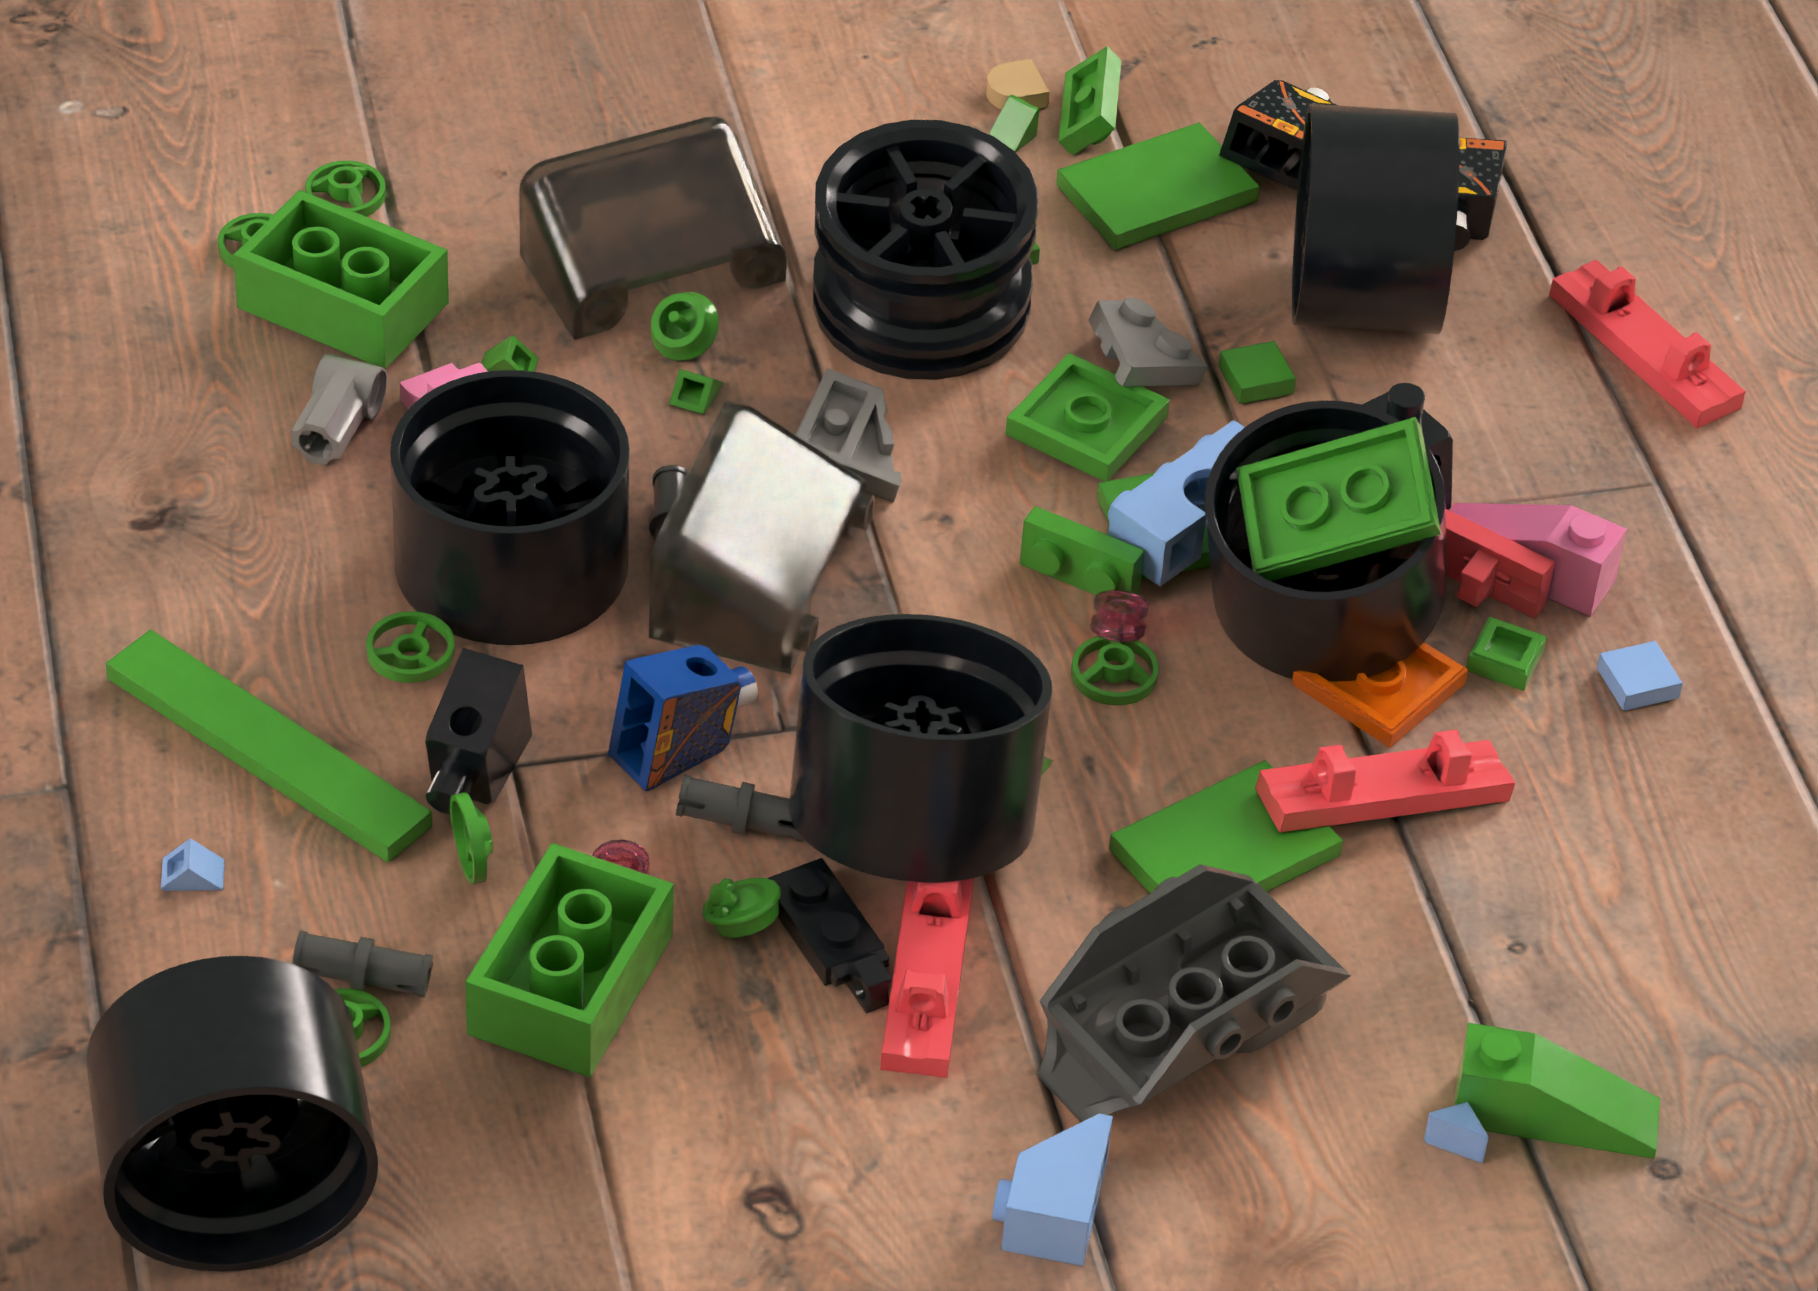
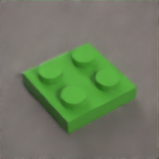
[1005,353,1170,482]

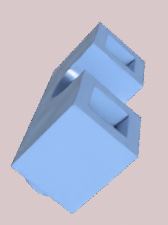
[1108,420,1245,586]

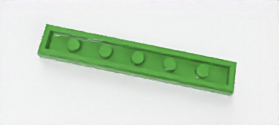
[105,629,432,863]

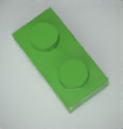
[1058,46,1121,155]
[1020,506,1145,608]

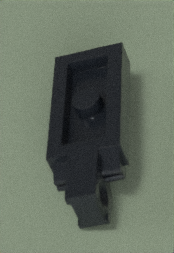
[767,858,892,1013]

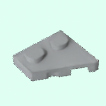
[1088,297,1208,387]
[786,368,902,502]

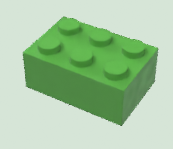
[233,190,449,369]
[465,843,674,1078]

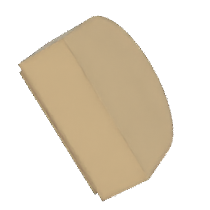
[986,59,1050,110]

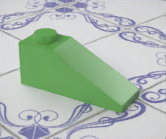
[1454,1023,1660,1159]

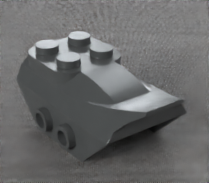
[1037,864,1351,1122]

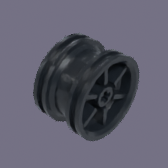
[813,120,1038,380]

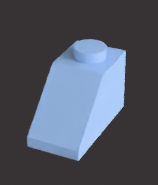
[992,1113,1113,1266]

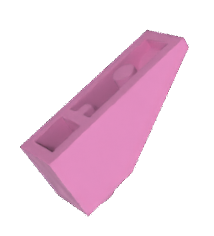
[1449,503,1627,617]

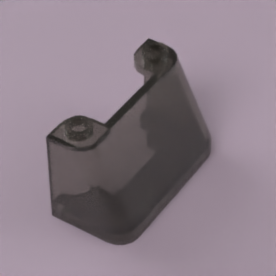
[519,116,787,340]
[649,401,875,675]

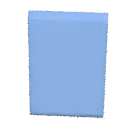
[161,838,225,891]
[1424,1102,1489,1163]

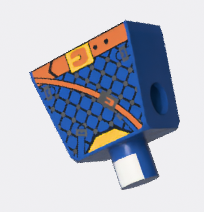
[608,645,758,791]

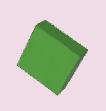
[1218,341,1296,404]
[1466,616,1547,691]

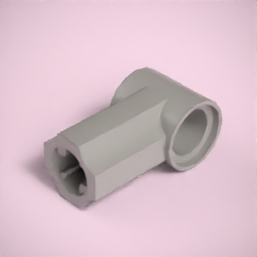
[291,354,388,466]

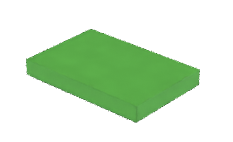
[1056,122,1259,250]
[1236,417,1441,581]
[1109,760,1343,893]

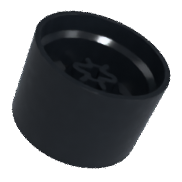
[1292,104,1460,334]
[390,370,630,645]
[1205,400,1446,682]
[789,614,1052,882]
[86,956,378,1272]

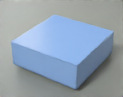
[1597,641,1683,711]

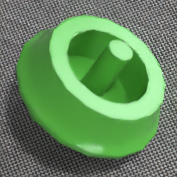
[651,292,719,361]
[702,878,781,938]

